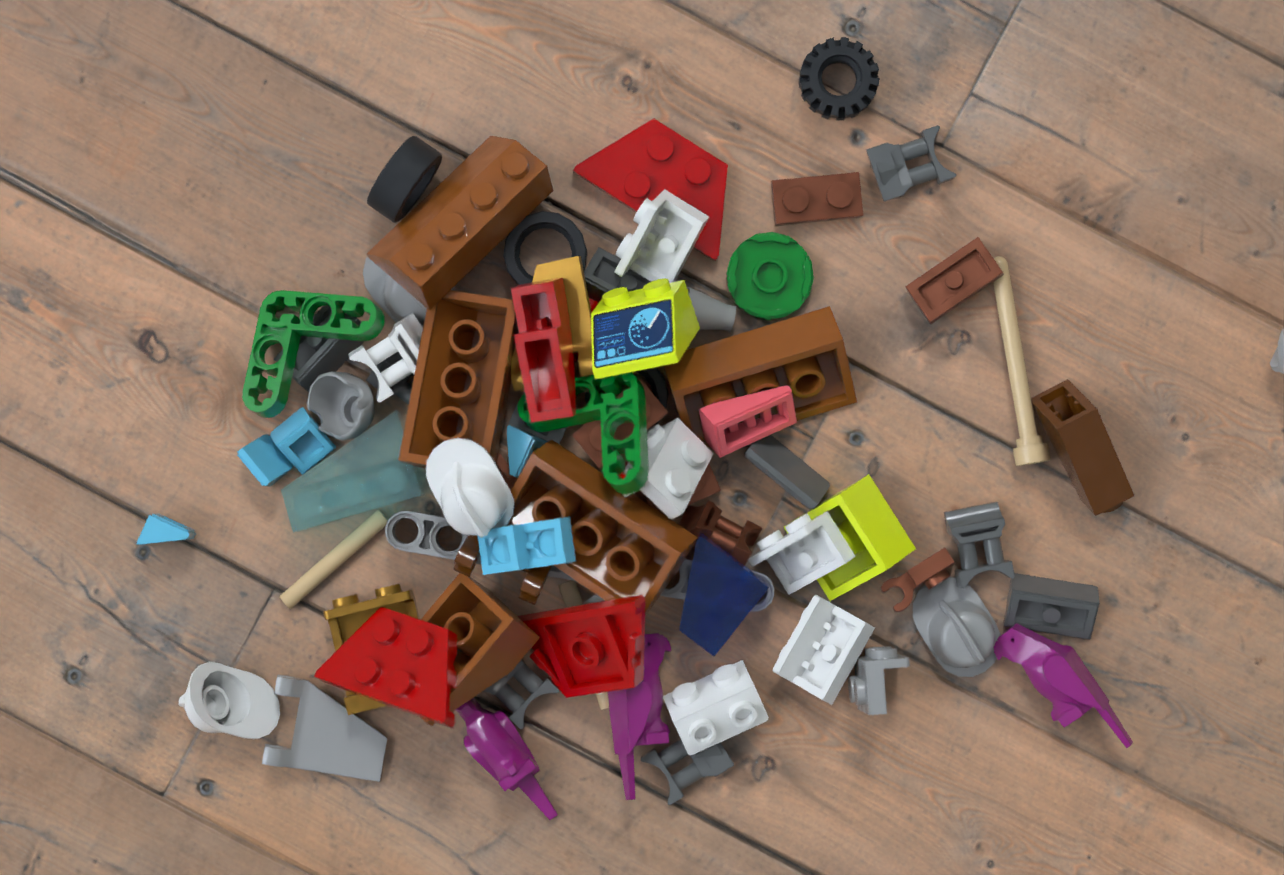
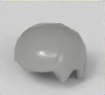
[307,371,375,441]

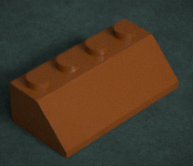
[366,136,553,310]
[399,290,519,469]
[663,306,857,448]
[506,439,698,616]

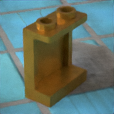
[323,583,420,715]

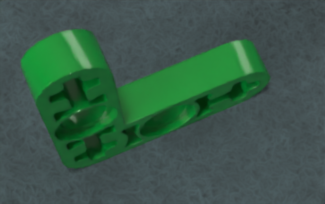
[242,290,385,418]
[517,372,649,494]

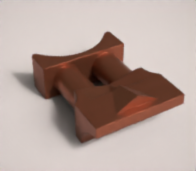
[679,500,762,570]

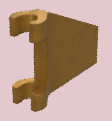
[511,256,593,392]

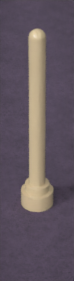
[993,256,1050,466]

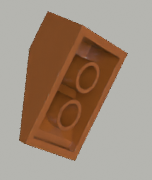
[421,573,540,726]

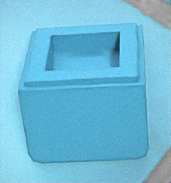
[270,407,336,475]
[507,425,548,478]
[237,434,294,486]
[137,514,196,545]

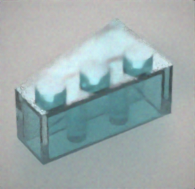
[281,410,425,532]

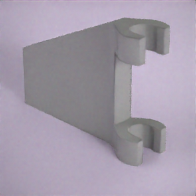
[262,675,387,782]

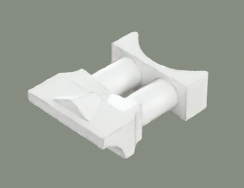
[348,313,423,402]

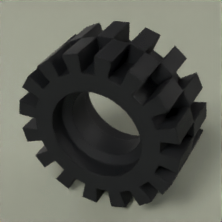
[799,37,880,121]

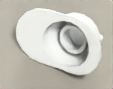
[426,438,514,538]
[178,662,280,739]

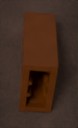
[1031,379,1135,516]

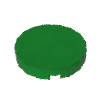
[726,232,814,320]

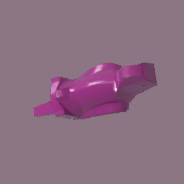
[994,623,1133,748]
[608,633,672,800]
[456,698,558,820]

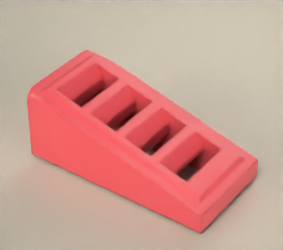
[699,385,797,458]

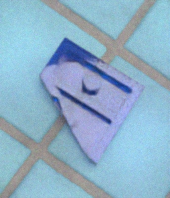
[679,533,769,656]

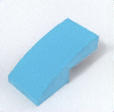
[477,517,576,575]

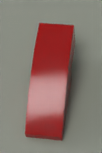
[511,277,576,423]

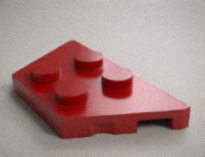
[573,118,728,261]
[518,594,646,698]
[314,607,457,729]

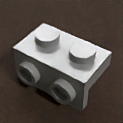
[848,646,910,715]

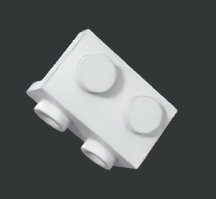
[614,189,709,283]
[622,418,714,519]
[748,511,856,595]
[773,595,875,705]
[663,660,769,755]

